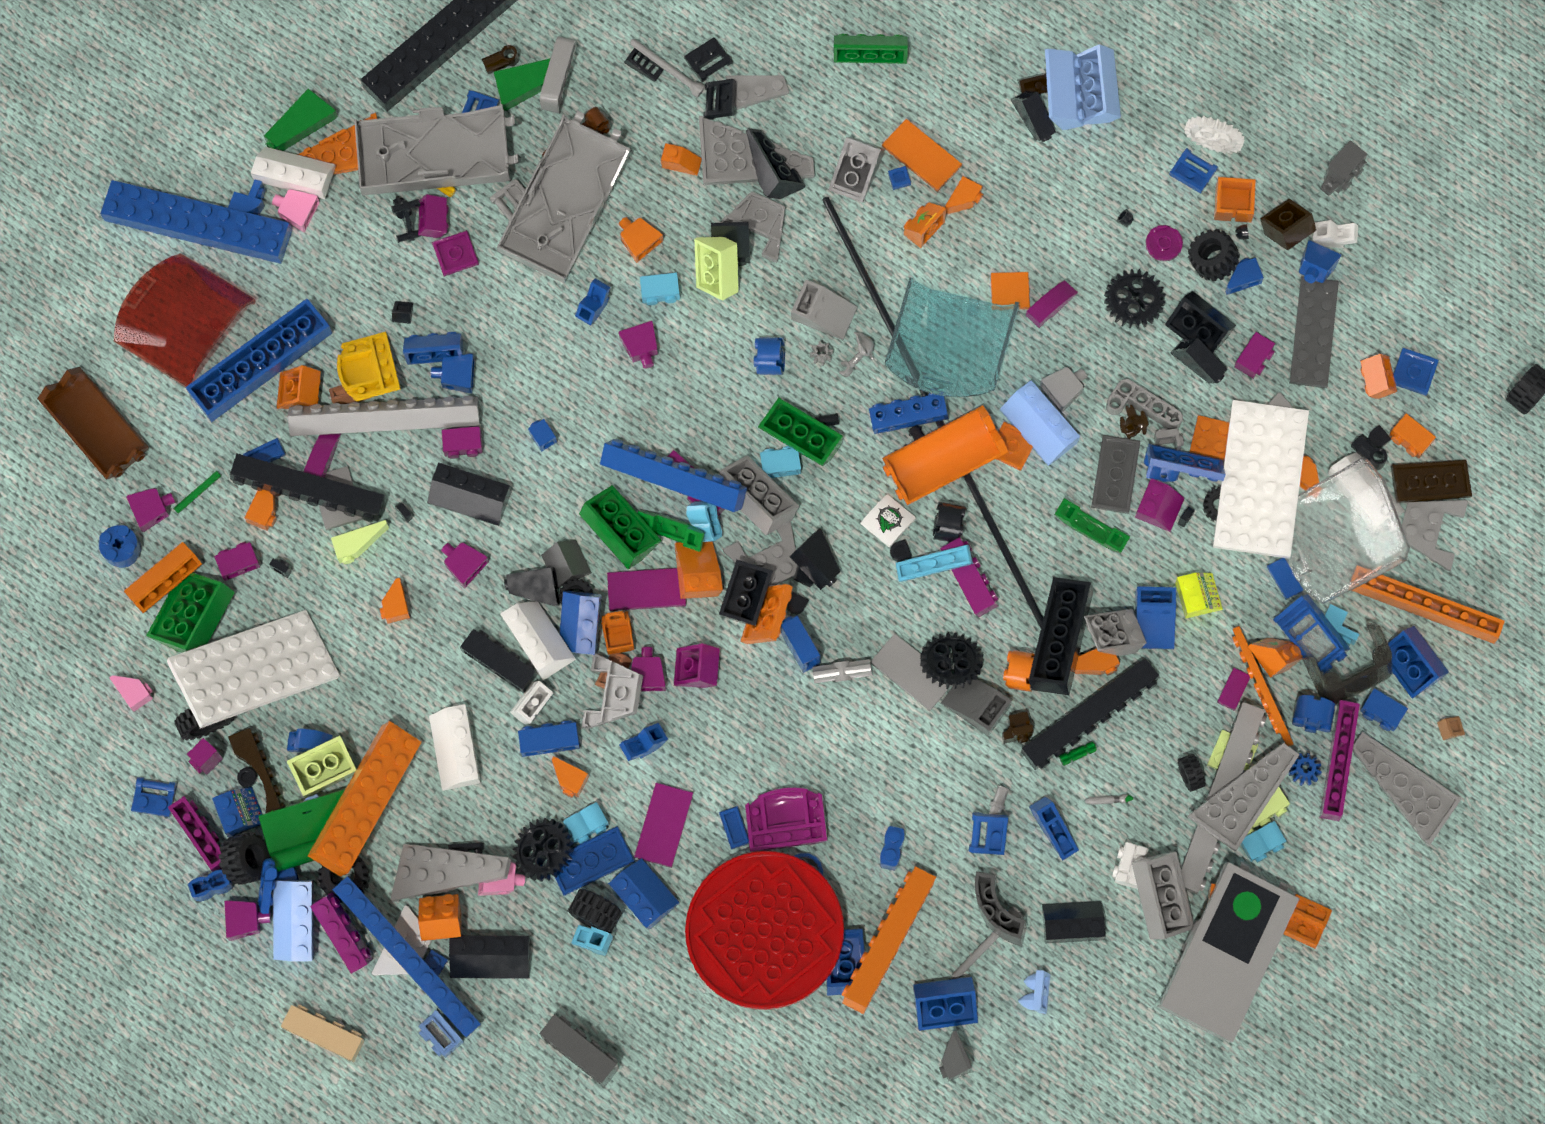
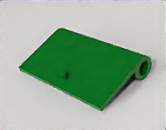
[258,789,366,872]

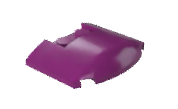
[745,788,828,852]

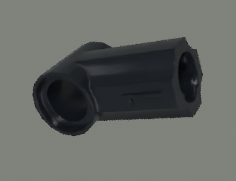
[1351,434,1388,470]

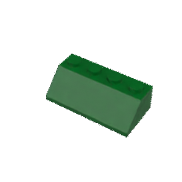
[834,34,908,64]
[758,397,843,466]
[579,485,661,569]

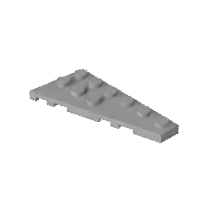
[1353,732,1461,847]
[1187,743,1300,851]
[390,844,511,902]

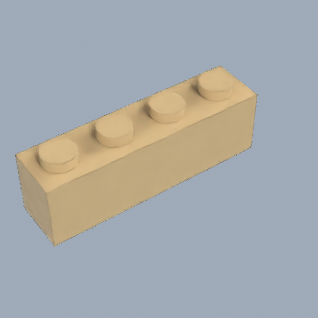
[280,1004,364,1062]

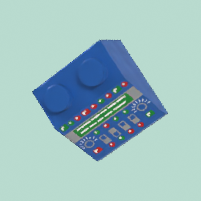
[212,787,262,837]

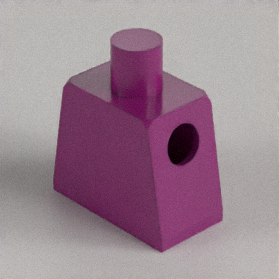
[618,321,658,369]
[126,488,176,532]
[441,542,489,588]
[631,647,666,691]
[224,901,271,941]

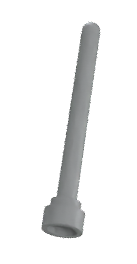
[630,39,706,98]
[951,906,1024,979]

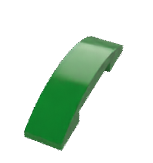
[1054,498,1130,554]
[638,510,704,552]

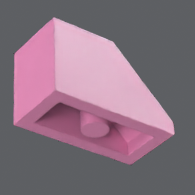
[109,675,153,712]

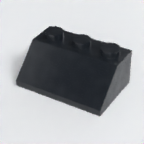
[1165,291,1236,354]
[719,559,773,626]
[1042,901,1106,944]

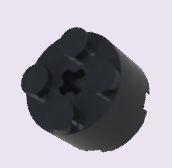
[933,502,966,542]

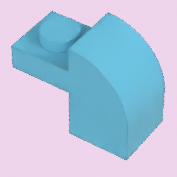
[1322,604,1359,645]
[571,925,613,956]

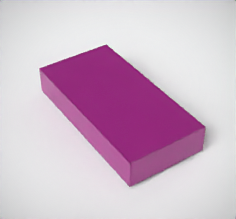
[1217,668,1250,711]

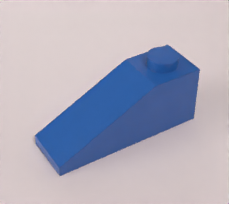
[1029,797,1079,861]

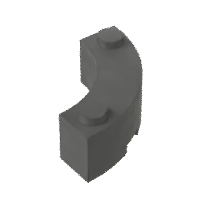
[975,871,1026,947]

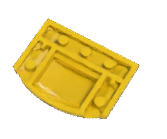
[337,331,401,401]

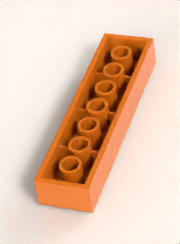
[308,721,421,877]

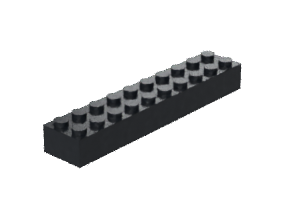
[360,0,518,112]

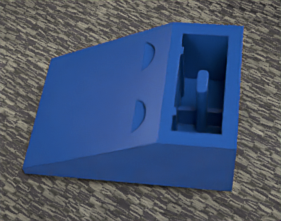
[1135,587,1176,649]

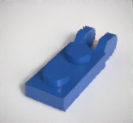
[258,858,277,914]

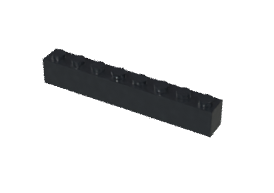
[230,453,385,522]
[1021,658,1159,770]

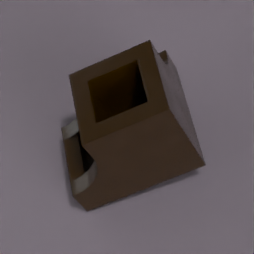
[1002,712,1033,744]

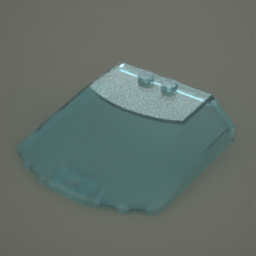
[885,277,1020,397]

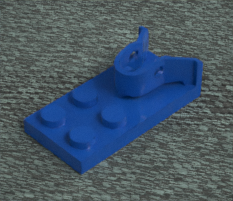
[1144,444,1226,482]

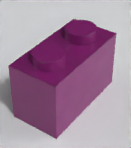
[418,194,449,238]
[1234,332,1275,379]
[442,426,483,459]
[214,542,260,581]
[187,738,223,775]

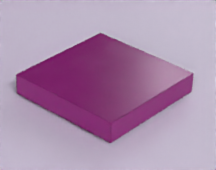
[432,230,479,277]

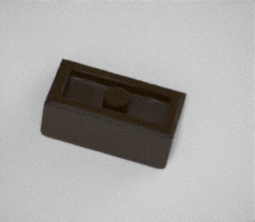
[1017,72,1048,94]

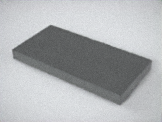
[1091,435,1141,514]

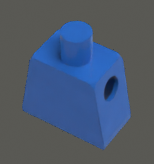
[1299,240,1341,283]
[431,354,475,393]

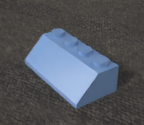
[1077,44,1121,125]
[1045,49,1085,130]
[1000,381,1080,466]
[273,880,314,961]

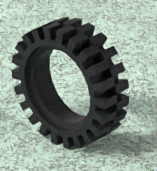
[174,709,237,740]

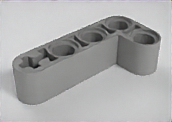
[540,36,576,114]
[1106,379,1183,430]

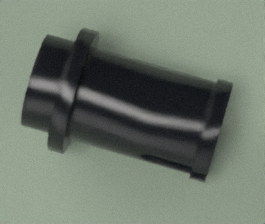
[815,413,839,426]
[908,425,925,441]

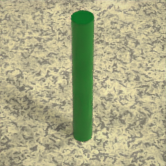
[173,471,221,514]

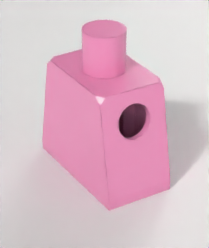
[272,189,320,233]
[478,862,525,896]

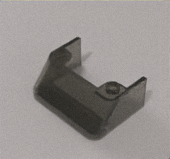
[1301,623,1392,706]

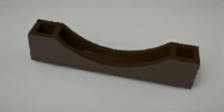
[228,728,286,813]

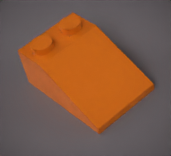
[674,541,723,599]

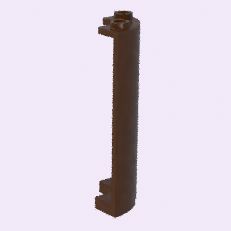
[37,367,149,480]

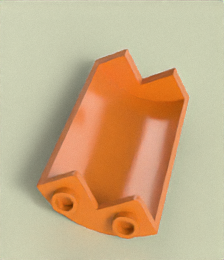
[882,405,1008,505]

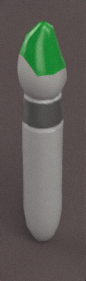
[1085,794,1133,805]

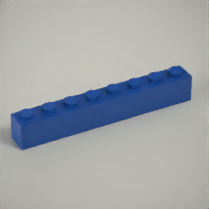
[600,439,747,512]

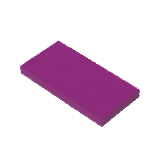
[607,568,686,611]
[634,783,693,868]

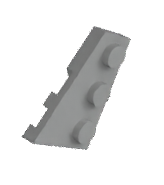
[725,75,789,110]

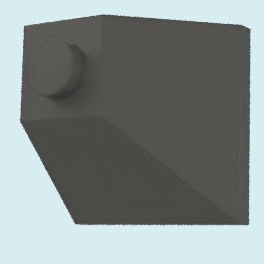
[939,1031,972,1082]

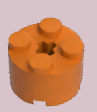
[1003,650,1035,692]

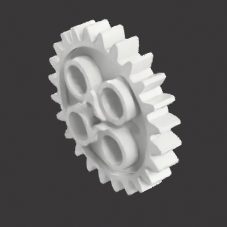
[1184,116,1245,154]

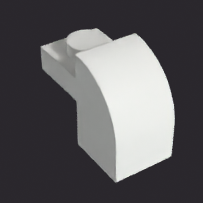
[1313,220,1358,248]

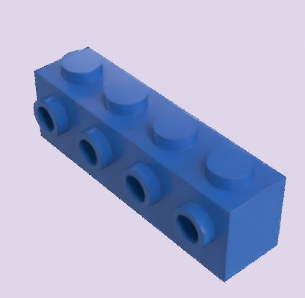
[869,392,949,434]

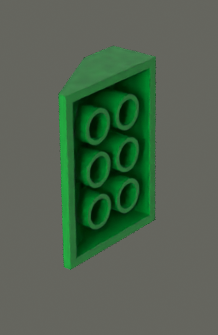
[146,573,235,653]

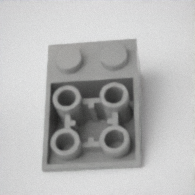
[791,280,858,340]
[1084,609,1146,656]

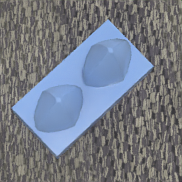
[1018,970,1051,1014]

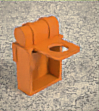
[601,611,634,655]

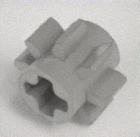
[810,341,833,366]

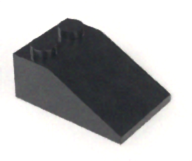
[711,222,750,266]

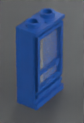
[1273,594,1350,674]

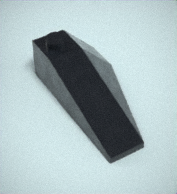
[746,128,806,199]

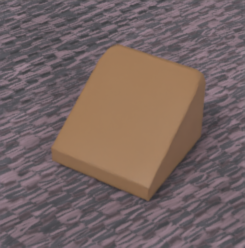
[1437,716,1465,741]

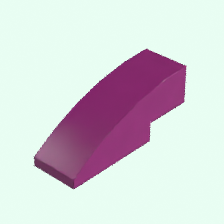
[1026,280,1078,328]
[303,433,342,478]

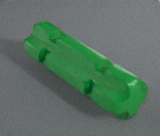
[1059,742,1097,766]

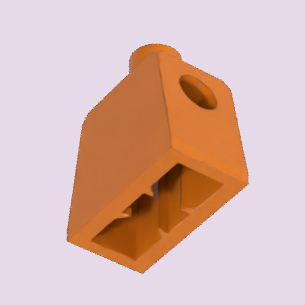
[619,217,663,263]

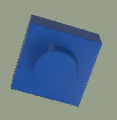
[888,166,911,190]
[424,950,449,977]

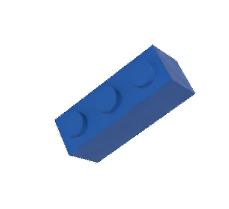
[518,721,580,757]

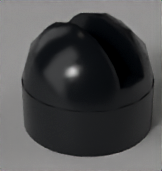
[1117,209,1134,226]
[1235,224,1249,240]

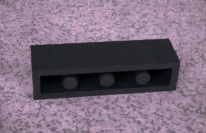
[460,629,537,693]

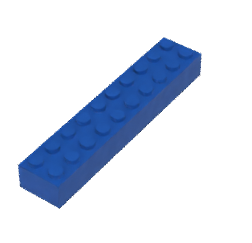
[100,180,292,264]

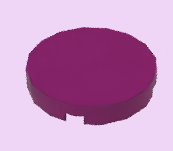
[1145,225,1183,261]

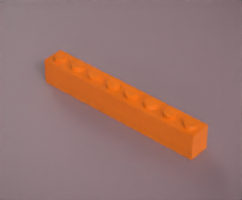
[1348,566,1505,644]
[842,866,936,1015]

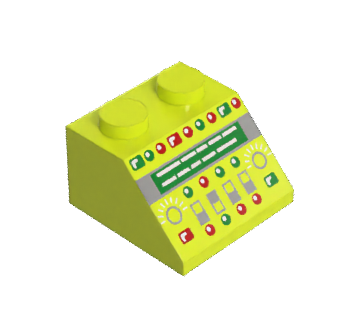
[1175,573,1223,619]

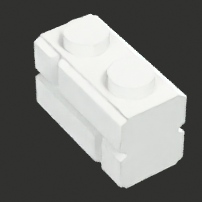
[510,681,553,724]
[1112,842,1148,889]

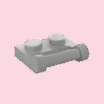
[490,179,525,223]

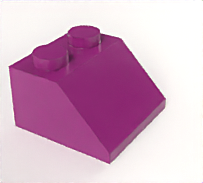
[1135,479,1185,532]
[673,643,720,688]

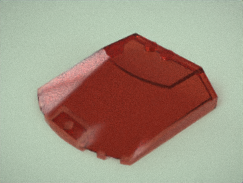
[114,253,256,388]

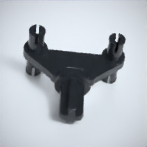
[391,196,421,243]

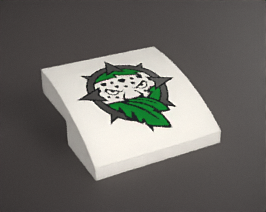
[861,494,916,548]

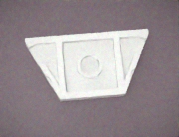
[371,905,432,976]

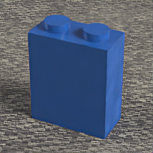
[781,615,820,673]

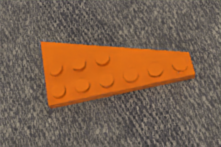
[297,112,377,175]
[1232,626,1294,746]

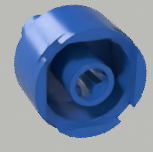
[754,337,785,375]
[99,525,141,568]
[1292,695,1335,733]

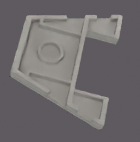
[721,191,785,263]
[1398,500,1468,571]
[723,521,797,586]
[582,654,643,729]

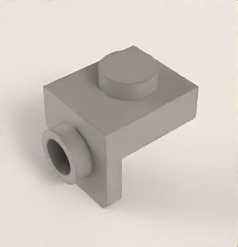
[1154,428,1184,450]

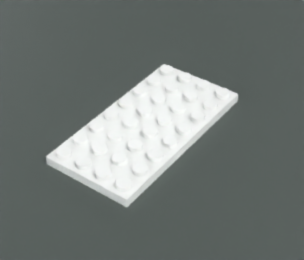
[1213,400,1309,559]
[167,610,340,728]

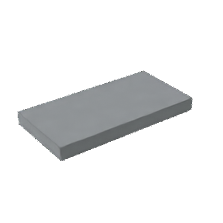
[870,633,952,711]

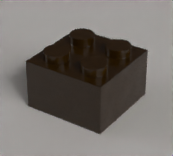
[1260,199,1317,251]

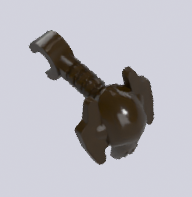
[1120,404,1149,439]

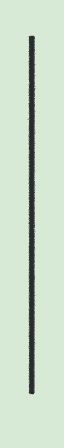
[822,197,1043,629]

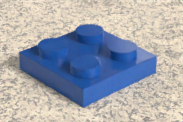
[1393,348,1439,396]

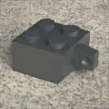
[1320,140,1368,196]

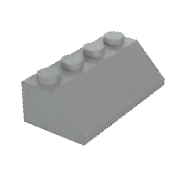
[1131,851,1194,939]

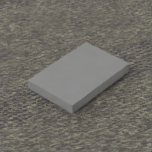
[319,466,363,530]

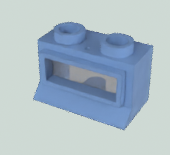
[418,1010,463,1058]

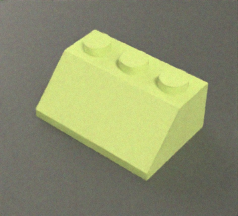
[694,237,738,301]
[287,736,357,798]

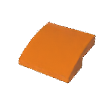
[1283,894,1332,949]

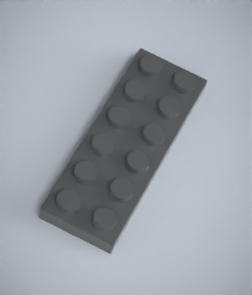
[1289,276,1339,389]

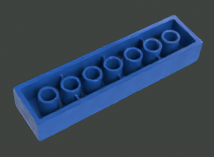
[185,299,332,423]

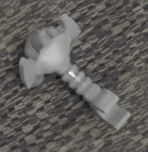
[839,332,874,377]

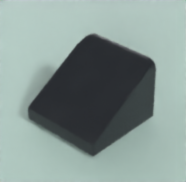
[392,301,413,324]

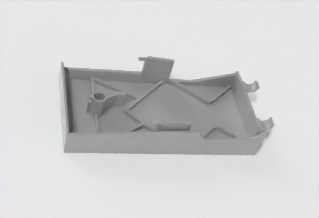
[354,104,518,195]

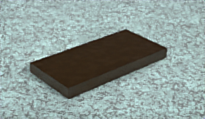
[1391,460,1472,503]

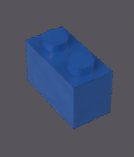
[1360,688,1408,732]

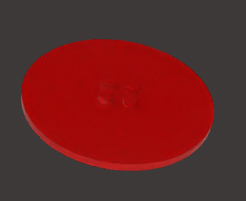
[685,851,844,1010]

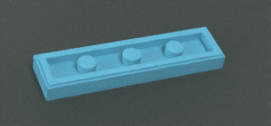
[895,545,973,582]

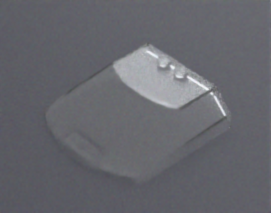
[1287,458,1410,604]

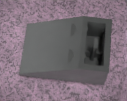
[941,679,1012,737]

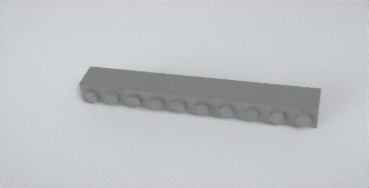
[287,396,480,436]
[1181,702,1267,895]

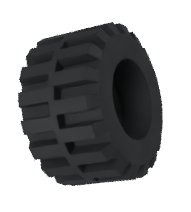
[1188,229,1240,281]
[1506,364,1545,415]
[219,832,270,885]
[318,856,370,903]
[568,889,622,934]

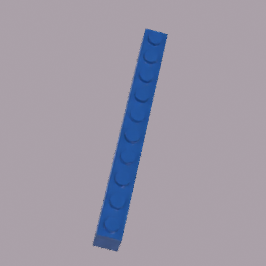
[332,876,481,1038]

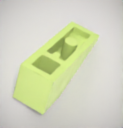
[331,520,389,564]

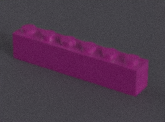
[1319,700,1360,822]

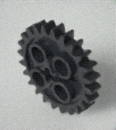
[1104,269,1166,329]
[920,632,983,689]
[512,818,574,882]

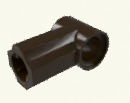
[482,45,519,74]

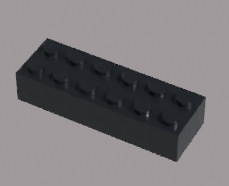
[1029,577,1093,696]

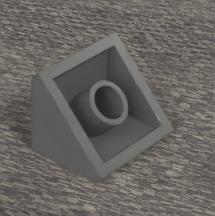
[541,540,591,588]

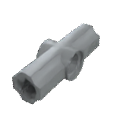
[812,659,872,683]

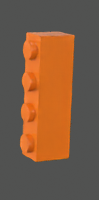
[124,542,202,613]

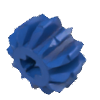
[1288,753,1322,786]

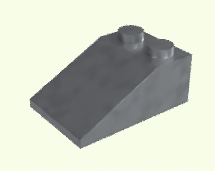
[828,137,885,203]

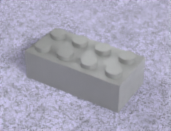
[719,455,799,535]

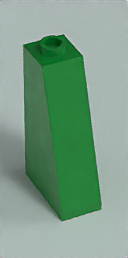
[494,58,551,111]
[264,89,338,151]

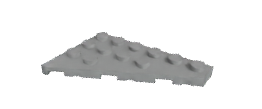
[699,116,814,186]

